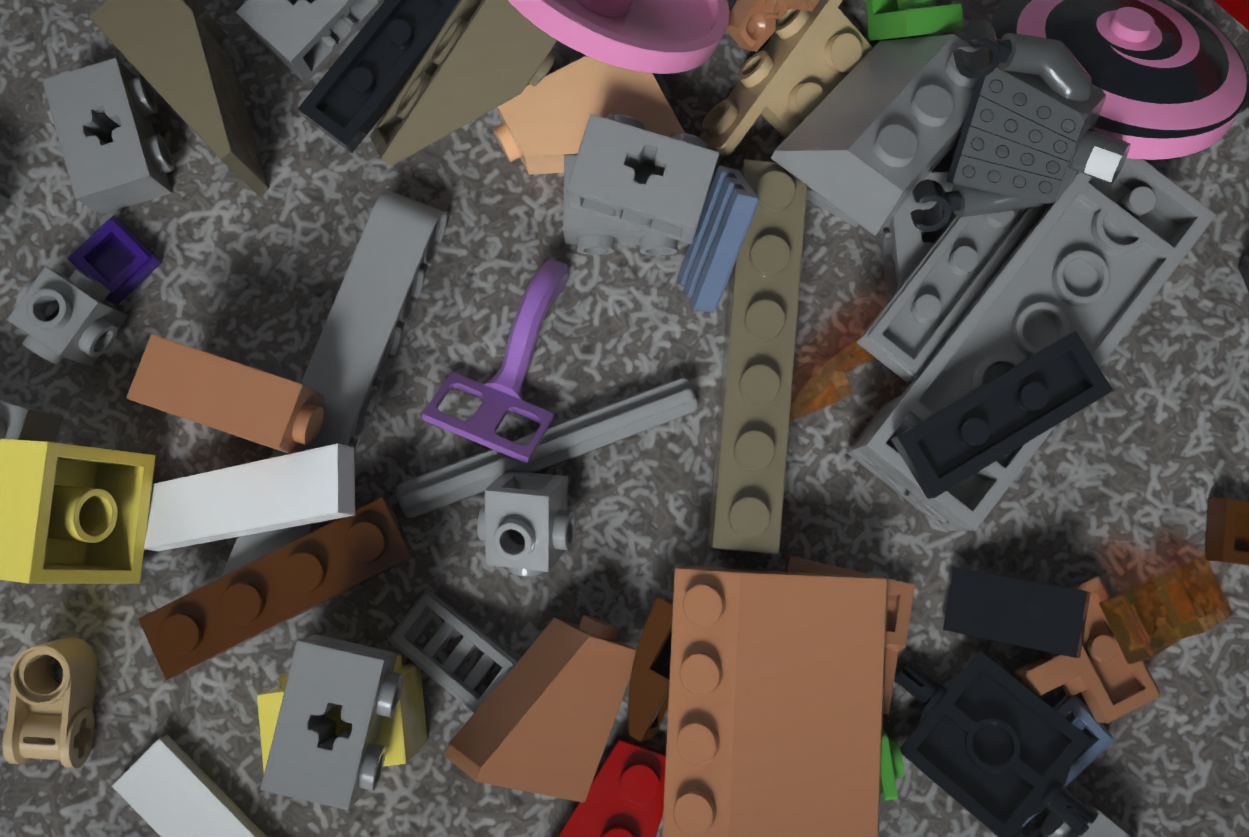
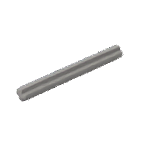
[396,377,697,518]

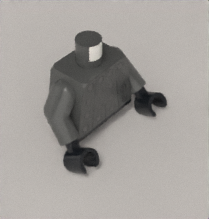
[910,19,1131,232]

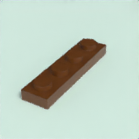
[138,497,416,680]

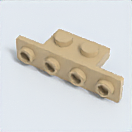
[698,0,873,156]

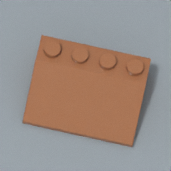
[662,565,888,837]

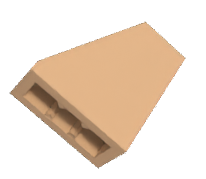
[493,55,685,175]

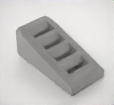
[387,588,520,713]

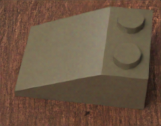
[88,0,269,197]
[370,0,557,166]

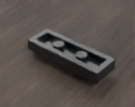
[298,0,459,153]
[891,331,1113,499]

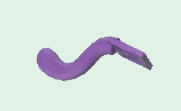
[422,258,568,464]

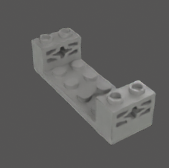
[846,158,1216,531]

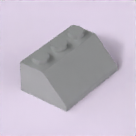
[771,34,978,236]

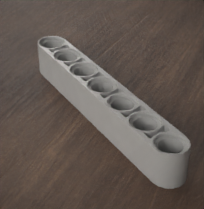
[222,190,447,577]

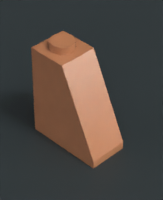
[126,334,324,454]
[444,615,637,803]

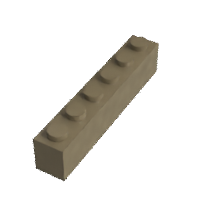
[707,160,807,554]

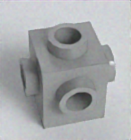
[6,266,128,366]
[477,471,576,576]

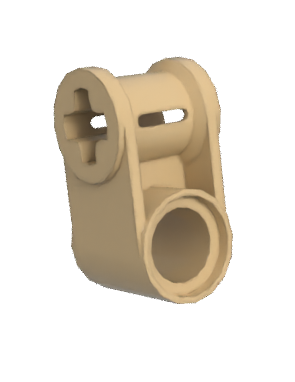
[2,637,98,768]

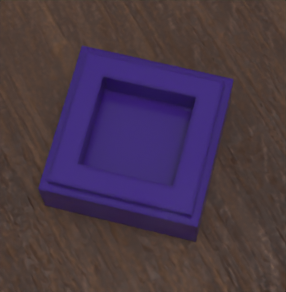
[67,215,162,305]

